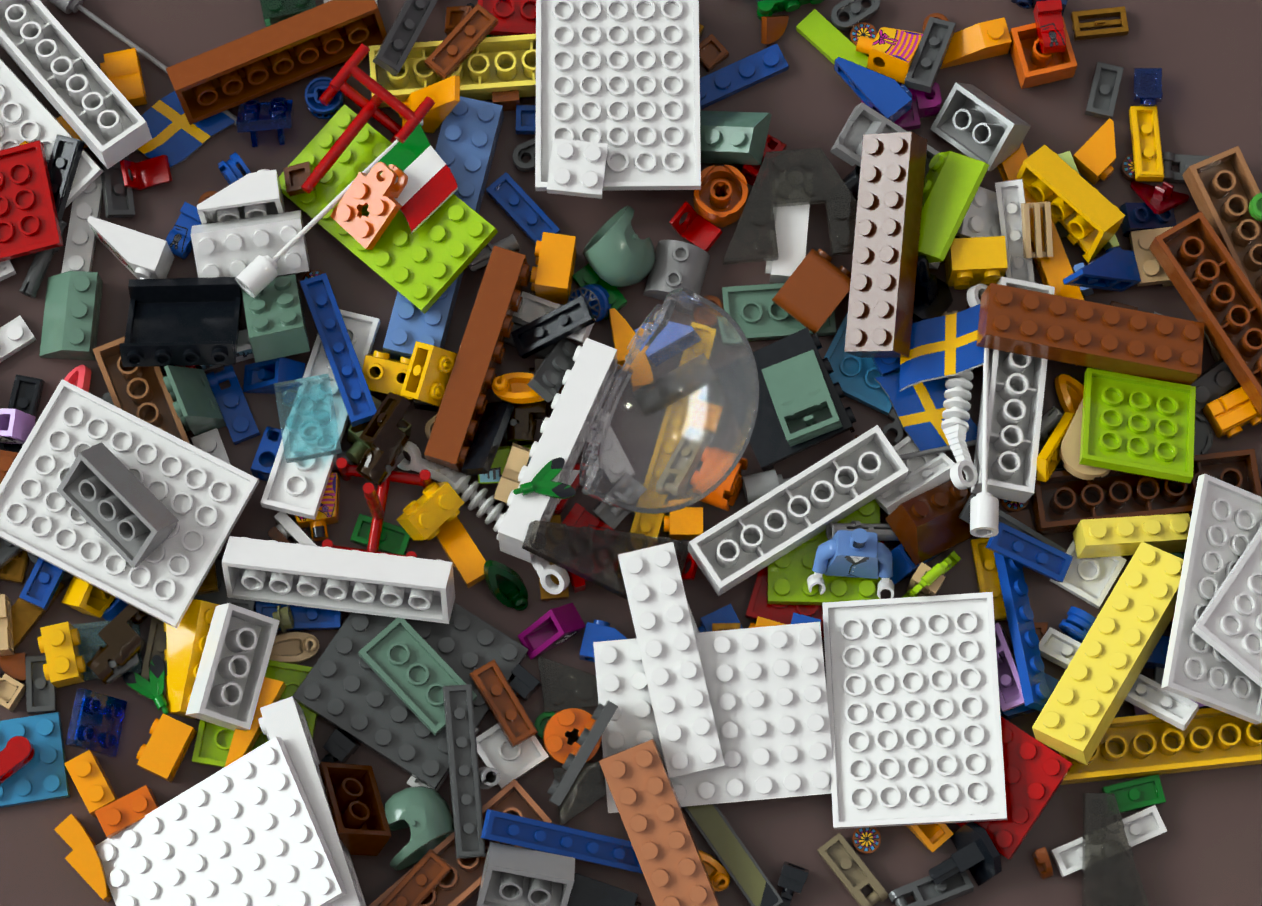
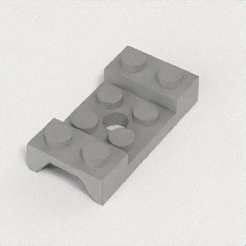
[830,102,940,178]

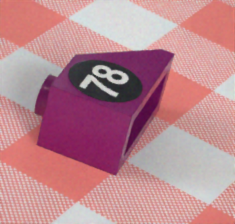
[518,602,586,660]

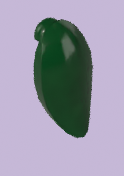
[484,560,528,611]

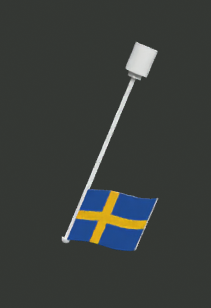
[899,304,999,538]

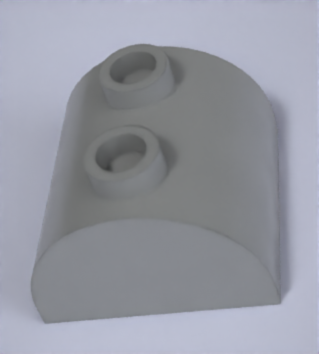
[643,239,710,309]

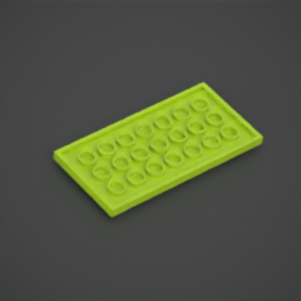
[278,104,498,314]

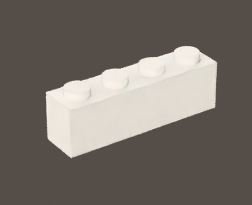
[765,171,812,283]

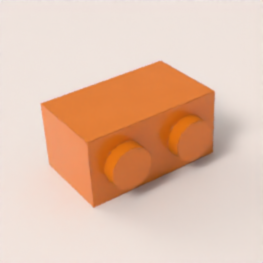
[94,785,160,839]

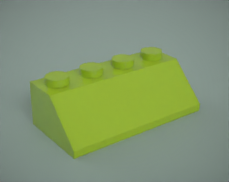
[918,151,990,263]

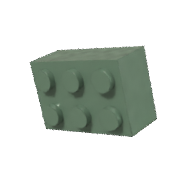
[241,274,310,363]

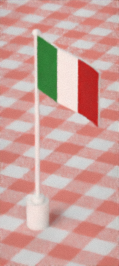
[235,119,458,298]

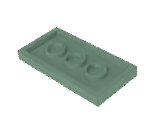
[722,283,836,343]
[358,617,477,736]

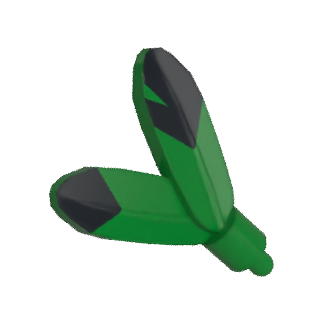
[513,457,576,499]
[122,655,169,715]

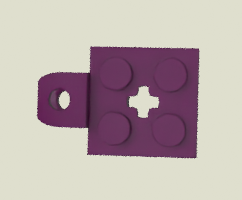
[860,81,942,131]

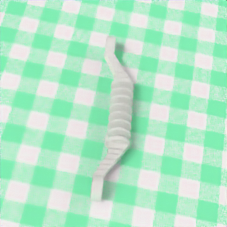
[941,283,988,490]
[397,441,570,595]

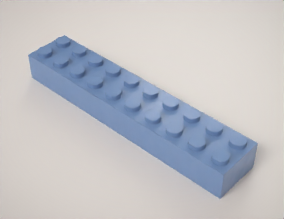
[383,96,504,361]

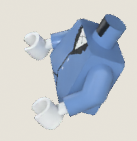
[807,528,894,599]

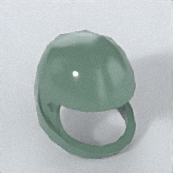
[582,205,655,288]
[384,786,454,871]

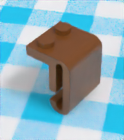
[772,248,851,333]

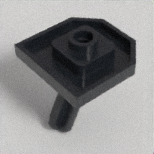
[912,254,953,322]
[928,822,1002,886]

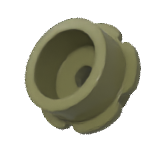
[272,605,294,633]

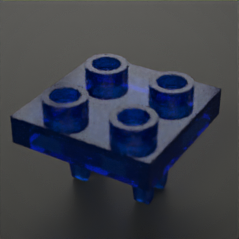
[236,97,294,147]
[66,688,127,757]

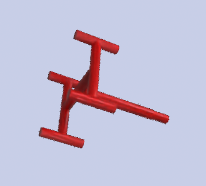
[301,43,435,194]
[322,457,433,558]

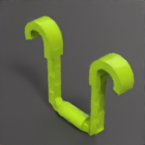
[901,551,961,598]

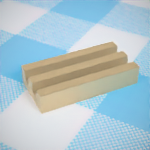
[1021,201,1053,259]

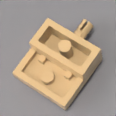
[1129,227,1173,287]

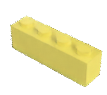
[1073,513,1190,559]

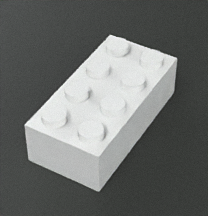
[190,210,310,278]
[185,603,280,731]

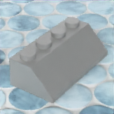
[57,442,179,568]

